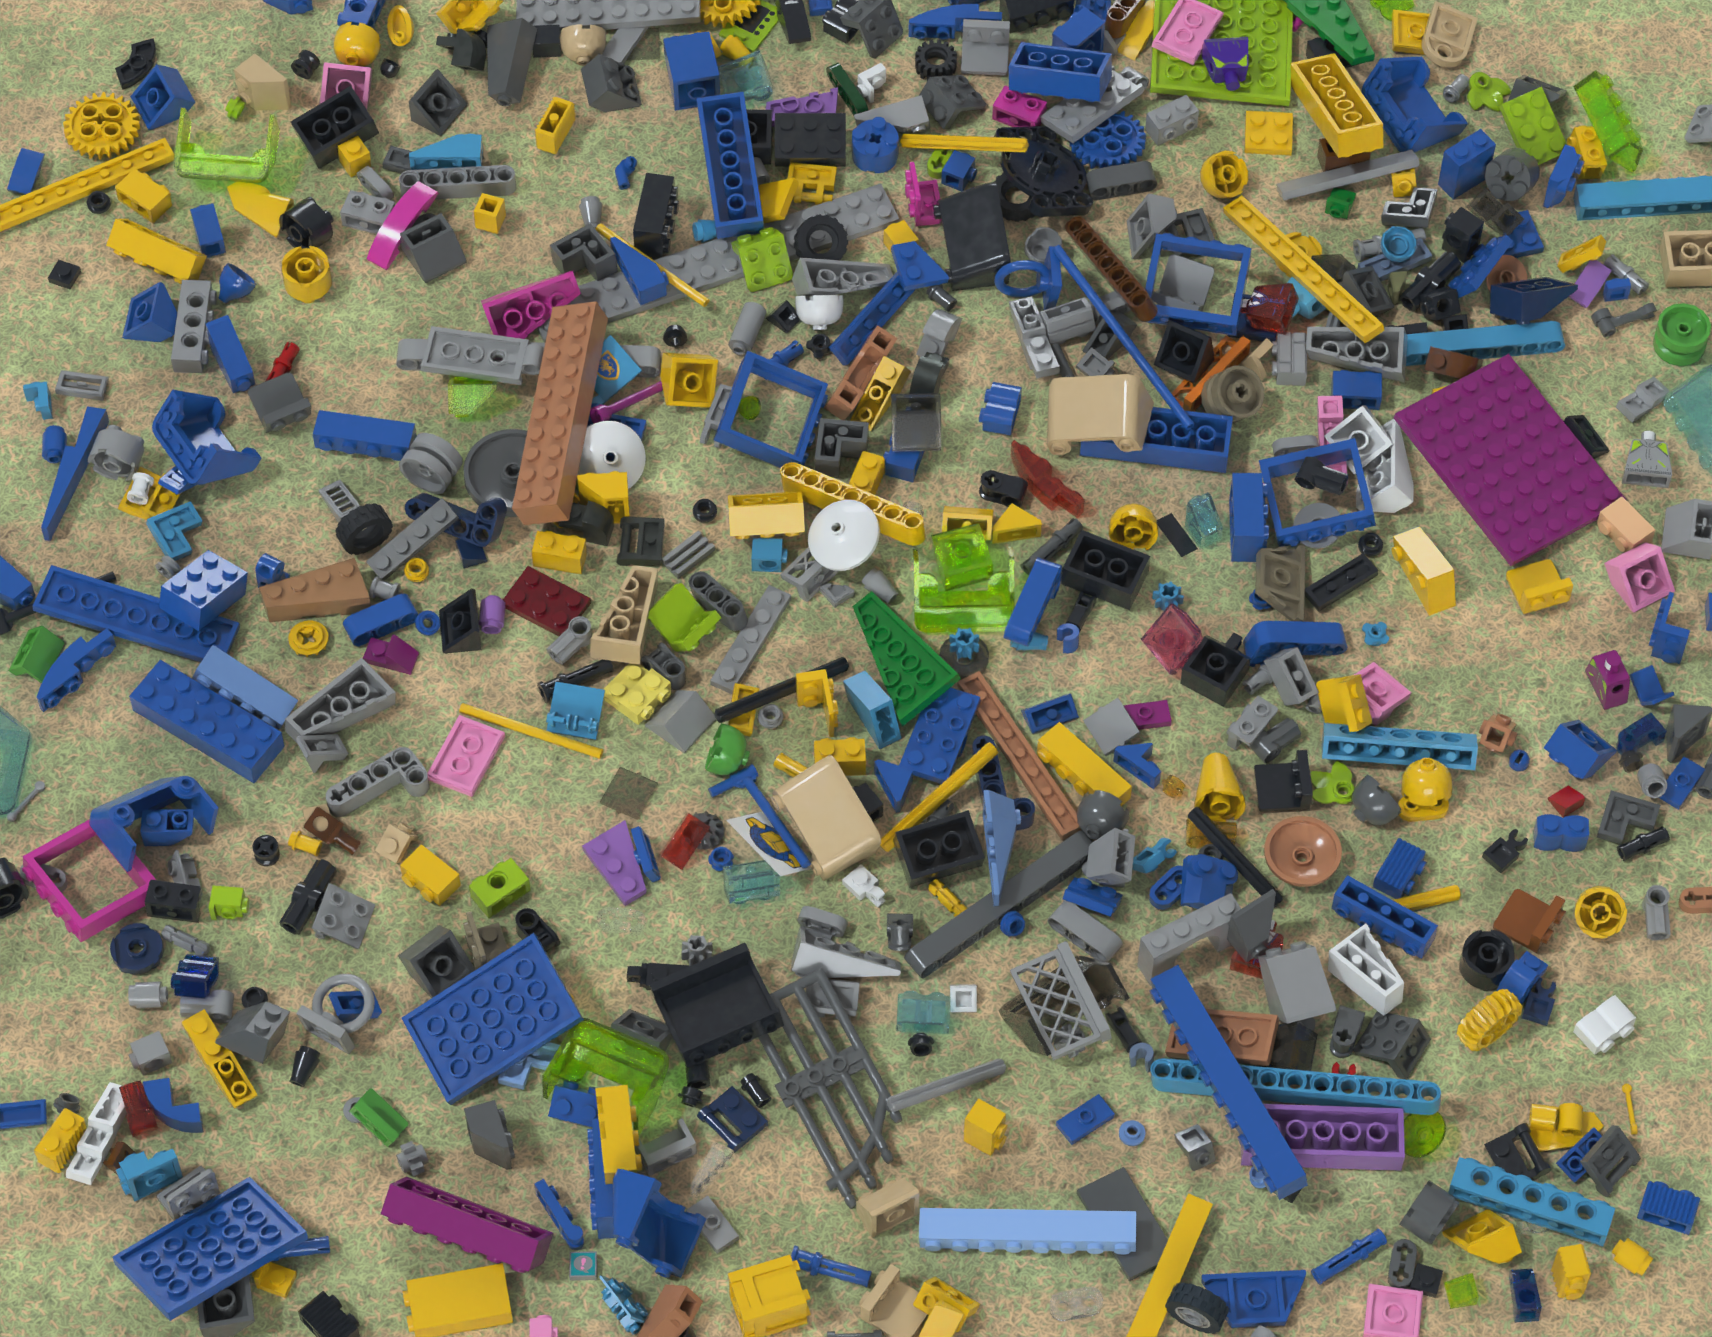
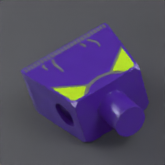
[1201,37,1248,91]

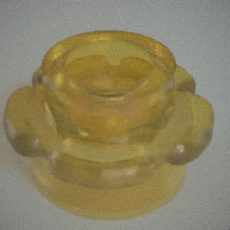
[1161,775,1186,798]

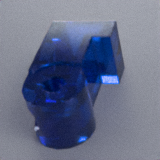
[1616,713,1667,757]
[1509,1268,1542,1323]

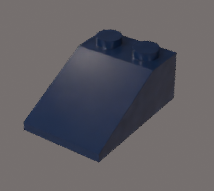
[1490,277,1578,324]

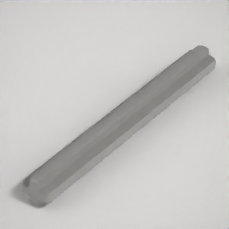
[887,1059,1006,1112]

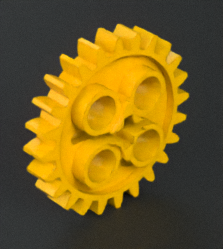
[701,0,761,28]
[63,92,141,160]

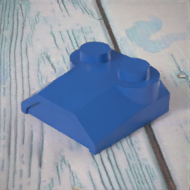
[1543,144,1585,208]
[1180,854,1238,909]

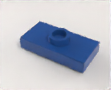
[1659,757,1705,810]
[631,826,661,882]
[1056,1094,1115,1145]

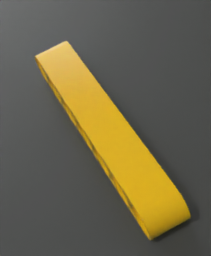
[780,462,926,546]

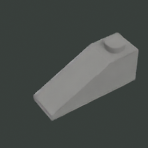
[854,95,930,134]

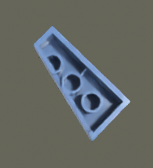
[192,645,298,729]

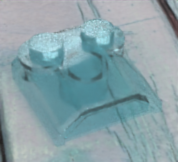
[718,50,773,101]

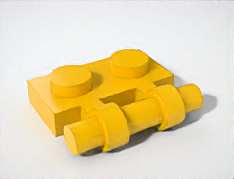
[787,162,837,205]

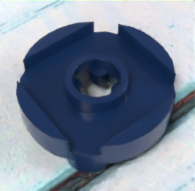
[110,923,164,974]

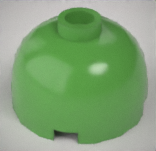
[705,723,750,775]

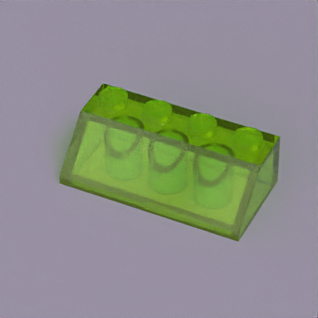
[1573,70,1643,172]

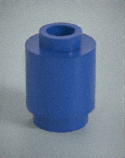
[42,425,67,464]

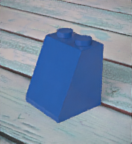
[663,31,720,111]

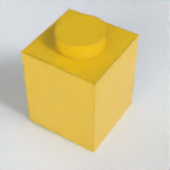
[338,136,371,177]
[474,193,506,234]
[883,220,919,254]

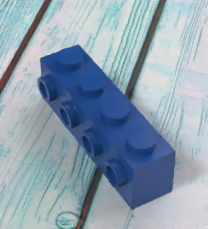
[313,410,417,461]
[1332,875,1438,959]

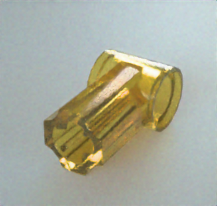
[1186,818,1237,848]

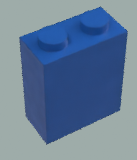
[1438,129,1496,200]

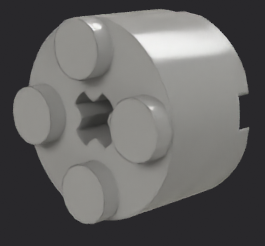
[88,425,144,481]

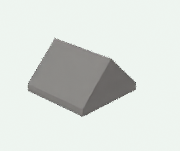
[645,690,716,754]

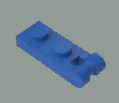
[534,1179,584,1250]

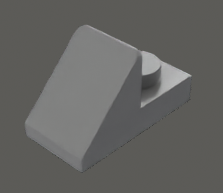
[296,734,349,773]

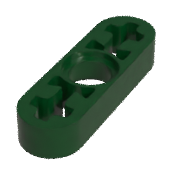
[826,63,869,116]

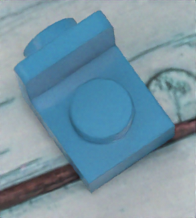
[23,382,53,420]

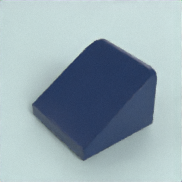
[455,539,487,568]

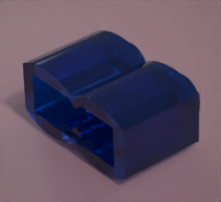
[171,954,219,999]

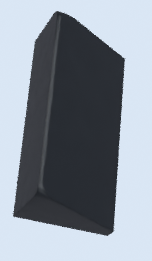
[1563,415,1610,459]

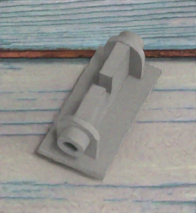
[168,850,203,901]

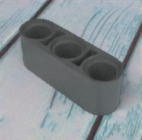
[1086,161,1157,200]
[688,571,748,631]

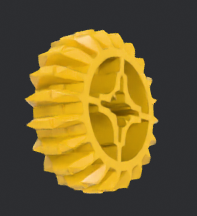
[1456,989,1523,1051]

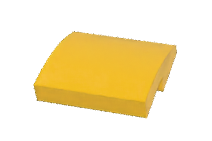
[118,466,181,520]

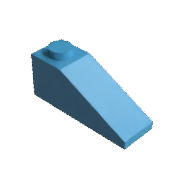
[409,134,483,170]

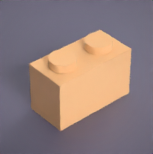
[1597,497,1655,552]

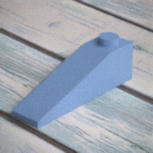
[982,790,1021,906]

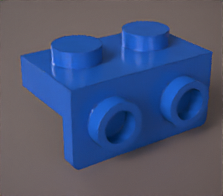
[548,1080,598,1127]

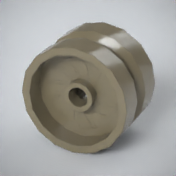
[1201,366,1265,424]

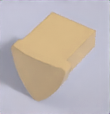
[1240,338,1273,380]

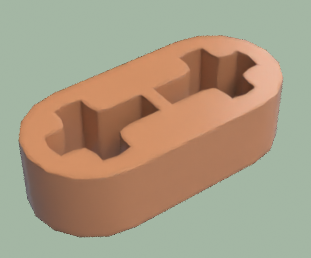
[1678,887,1712,914]

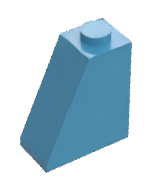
[843,671,902,749]

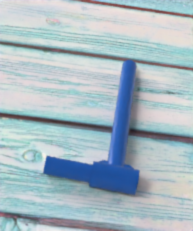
[708,764,811,868]

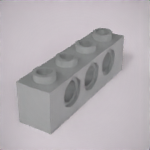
[171,280,217,373]

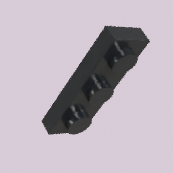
[1304,553,1379,612]

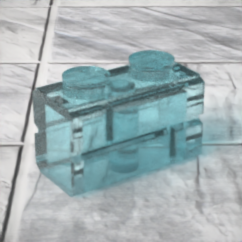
[723,860,780,904]

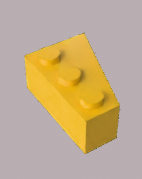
[1391,527,1456,616]

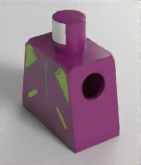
[1585,650,1630,710]

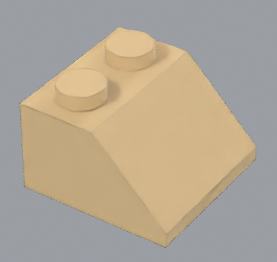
[234,53,292,110]
[856,1178,920,1238]

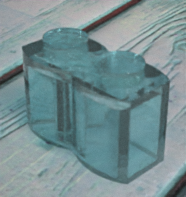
[896,991,951,1034]

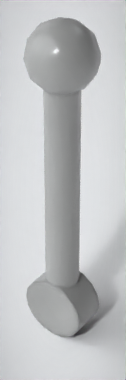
[7,781,45,822]

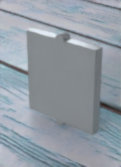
[1083,698,1141,756]

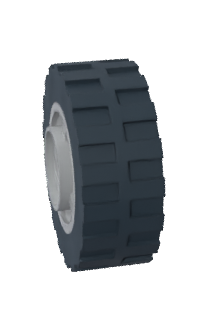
[1165,1283,1229,1334]

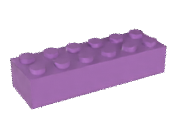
[1241,1104,1405,1171]

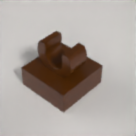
[103,1141,136,1175]

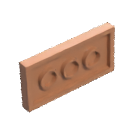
[1165,1009,1279,1066]

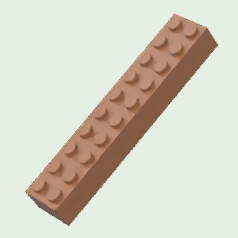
[512,301,608,525]

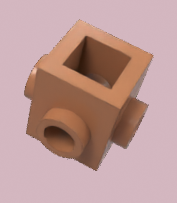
[1479,714,1518,753]

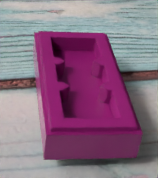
[1123,700,1172,730]

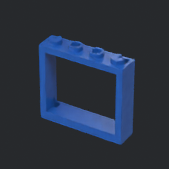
[1141,233,1251,336]
[714,350,828,468]
[1259,438,1376,547]

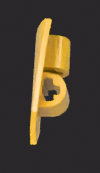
[227,180,294,238]
[1529,1103,1604,1152]

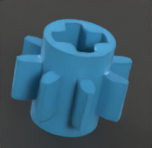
[1152,581,1184,614]
[949,628,979,659]

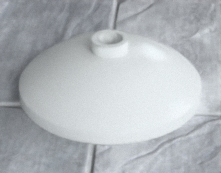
[578,421,646,489]
[808,500,880,571]

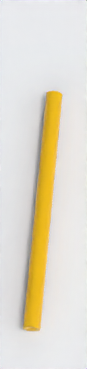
[596,223,709,307]
[459,703,604,759]

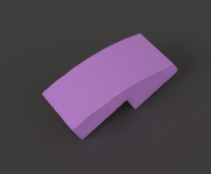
[1569,260,1612,308]

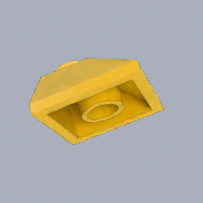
[1442,1209,1522,1264]

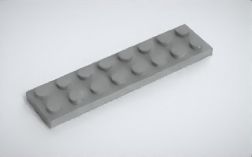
[516,0,701,33]

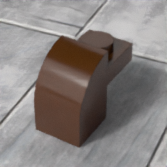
[1424,346,1483,379]

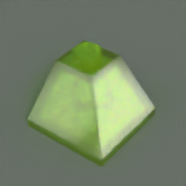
[448,376,499,418]

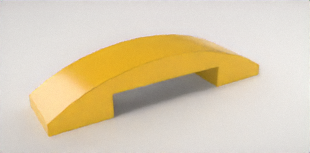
[1118,0,1154,61]

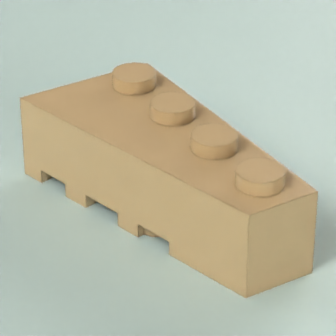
[590,565,658,665]

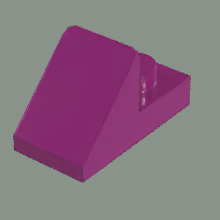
[363,634,419,675]

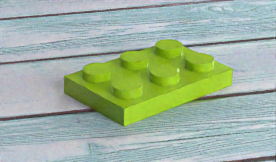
[1498,86,1567,165]

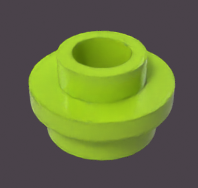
[225,96,246,119]

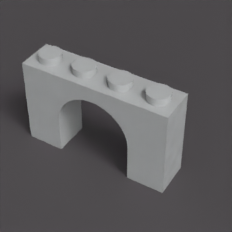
[1137,893,1241,986]

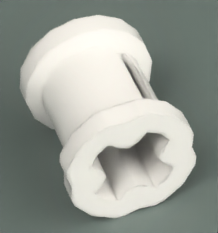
[127,472,154,505]

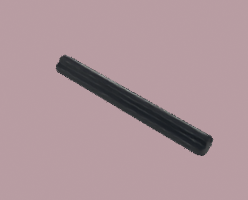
[1188,806,1284,908]

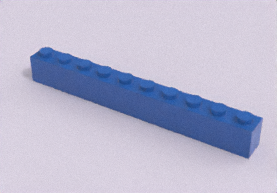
[1149,965,1308,1200]

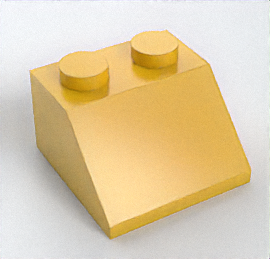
[660,352,718,408]

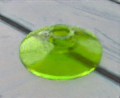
[1404,1111,1446,1158]

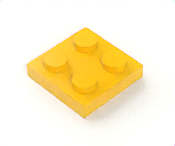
[1244,110,1293,156]

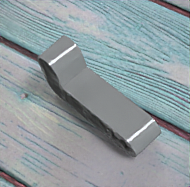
[326,747,429,817]

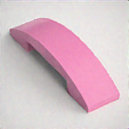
[1317,396,1348,484]

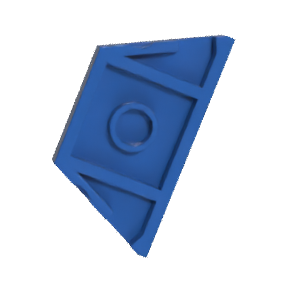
[1201,1270,1306,1328]

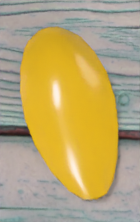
[387,5,414,46]

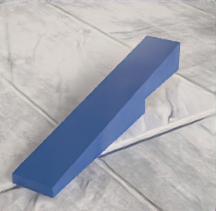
[41,406,109,541]

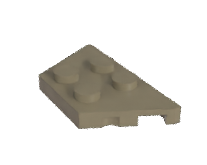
[1255,545,1305,622]

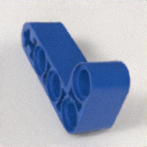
[1004,557,1062,647]
[1243,621,1348,667]

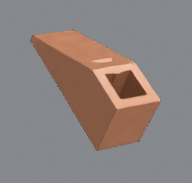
[637,1284,703,1337]

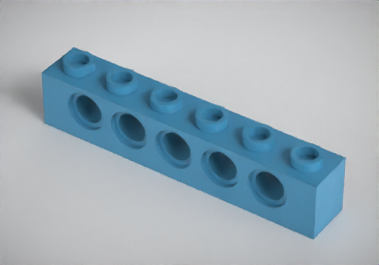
[1321,723,1478,770]
[1448,1157,1615,1247]

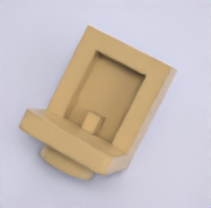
[375,822,419,863]

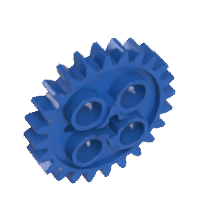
[1070,111,1146,169]

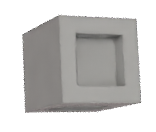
[128,1031,172,1076]

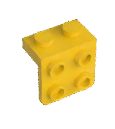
[436,0,503,34]
[1506,559,1573,614]
[1316,674,1373,732]

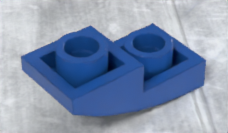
[7,148,45,195]
[1556,1127,1602,1183]

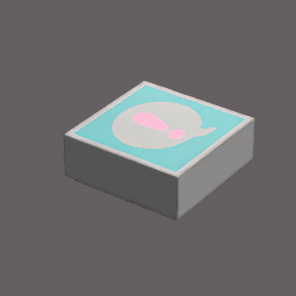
[569,1251,597,1281]

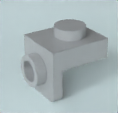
[1076,347,1115,376]

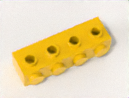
[106,219,207,284]
[1037,722,1132,806]

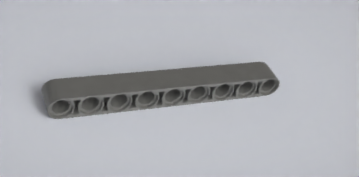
[904,830,1093,978]

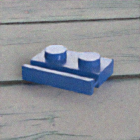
[1063,877,1123,917]

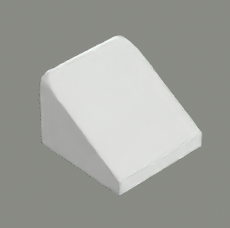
[950,984,977,1012]

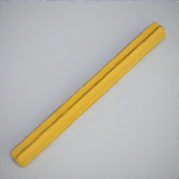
[900,134,1029,153]
[880,742,998,852]

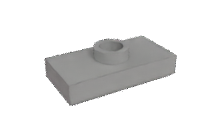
[686,1196,739,1254]

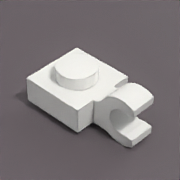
[842,865,886,908]

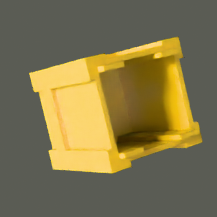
[728,1255,811,1337]

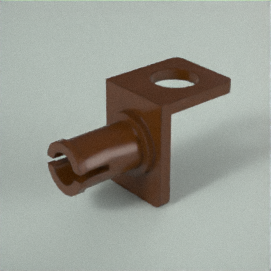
[303,807,361,855]

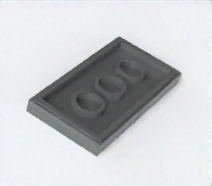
[1077,1167,1168,1281]

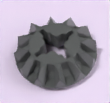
[683,811,724,849]

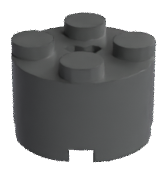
[1485,148,1540,201]
[1399,1180,1460,1244]

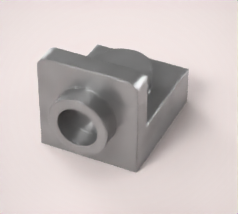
[1174,1124,1216,1171]

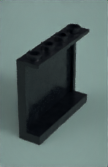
[649,943,784,1068]

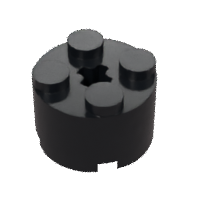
[279,196,334,249]
[0,858,29,919]
[1459,930,1515,992]

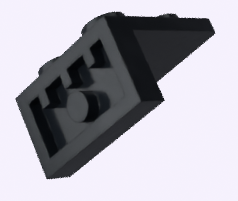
[1254,750,1313,812]

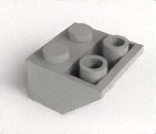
[1661,499,1712,560]

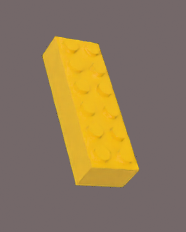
[1290,53,1384,158]

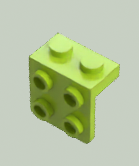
[731,227,793,292]
[648,583,721,652]

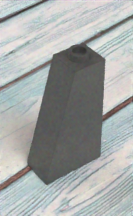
[487,18,537,106]

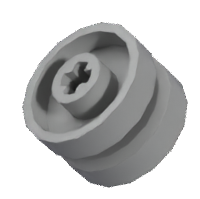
[399,433,463,494]

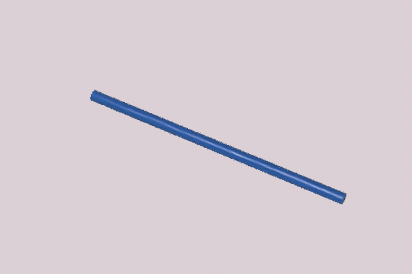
[1052,245,1195,430]

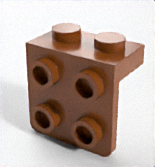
[1493,889,1566,953]

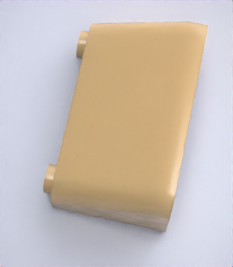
[1047,374,1154,455]
[771,755,881,881]

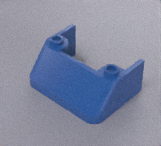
[89,776,218,872]

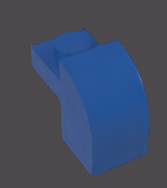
[1496,951,1548,1005]

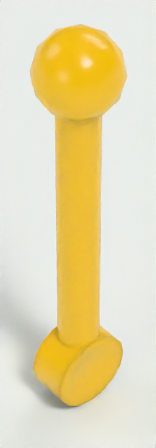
[1622,1083,1638,1135]

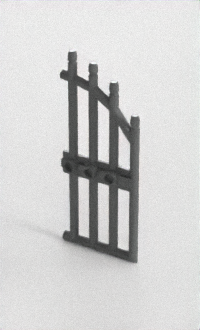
[758,968,902,1209]

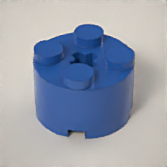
[852,117,899,173]

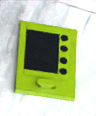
[719,0,779,53]

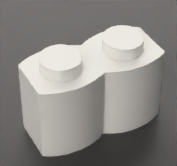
[1573,995,1636,1055]

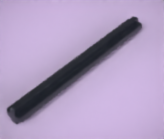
[714,657,849,723]

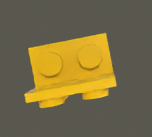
[796,669,838,737]

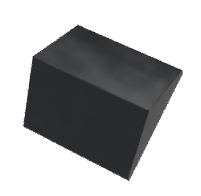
[1154,320,1215,383]
[439,588,482,654]

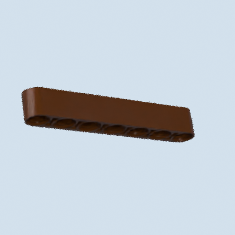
[1065,216,1158,322]

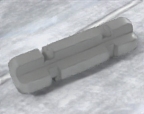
[161,925,210,958]

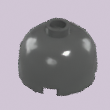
[1352,775,1401,826]
[1077,790,1130,840]

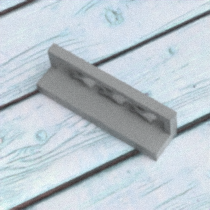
[780,526,841,602]

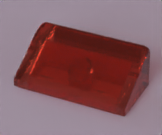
[659,812,710,870]

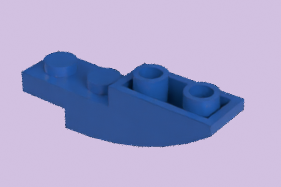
[909,4,1002,40]
[37,628,116,712]

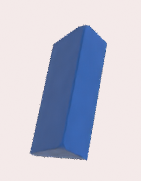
[1021,693,1079,734]

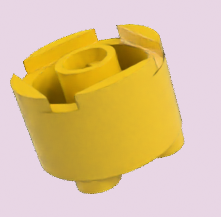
[281,246,332,303]

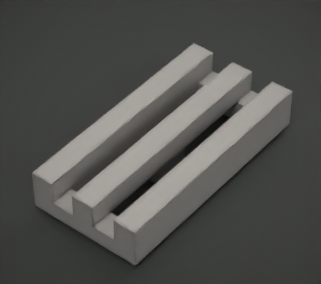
[55,370,109,401]
[661,531,715,579]

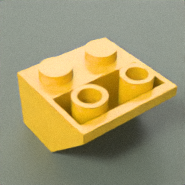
[577,471,630,524]

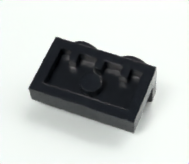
[145,880,201,923]

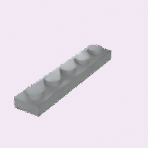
[710,585,791,694]

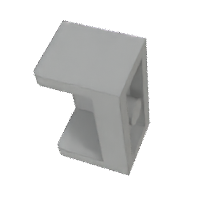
[635,1118,697,1176]

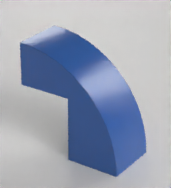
[143,1078,204,1133]

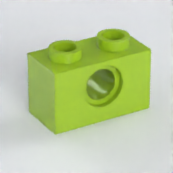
[469,858,531,919]

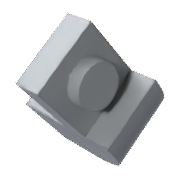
[916,309,963,357]

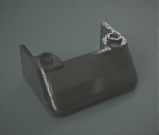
[999,956,1130,1056]

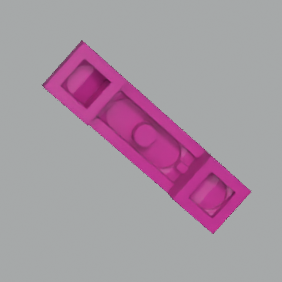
[366,181,439,271]

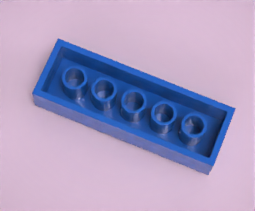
[697,92,764,239]
[1080,407,1233,473]
[129,660,285,783]

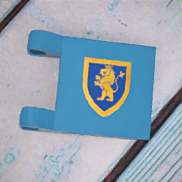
[592,335,642,405]

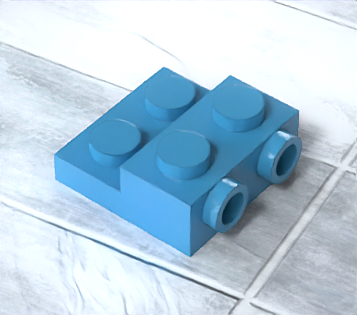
[116,1148,183,1202]

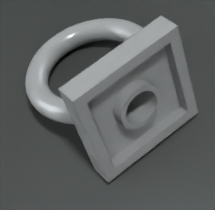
[296,974,375,1054]

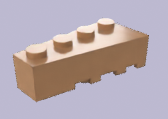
[259,558,371,622]

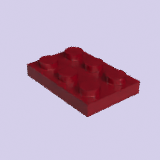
[503,566,591,637]

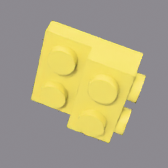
[603,663,671,725]

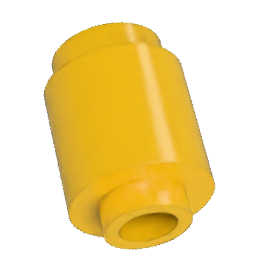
[1611,1238,1654,1276]

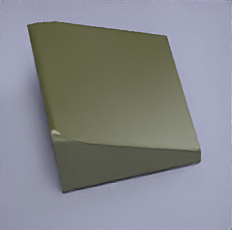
[1387,271,1408,305]

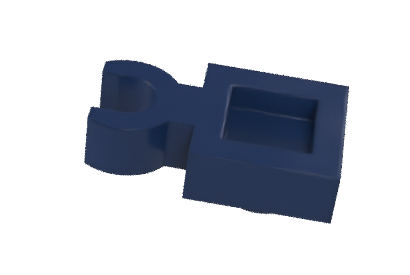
[1522,978,1556,1026]

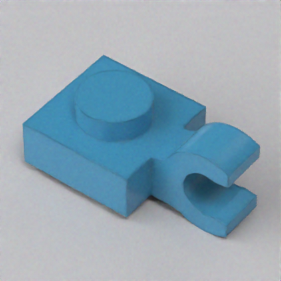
[1132,838,1177,874]

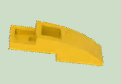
[181,1009,258,1109]

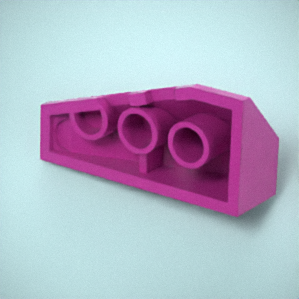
[481,271,581,339]

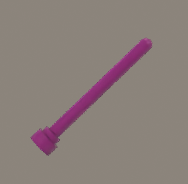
[589,381,663,424]

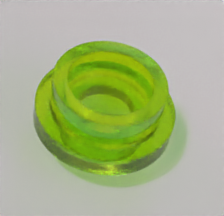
[738,396,761,420]

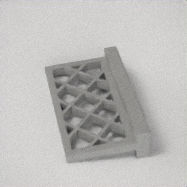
[1010,941,1112,1061]

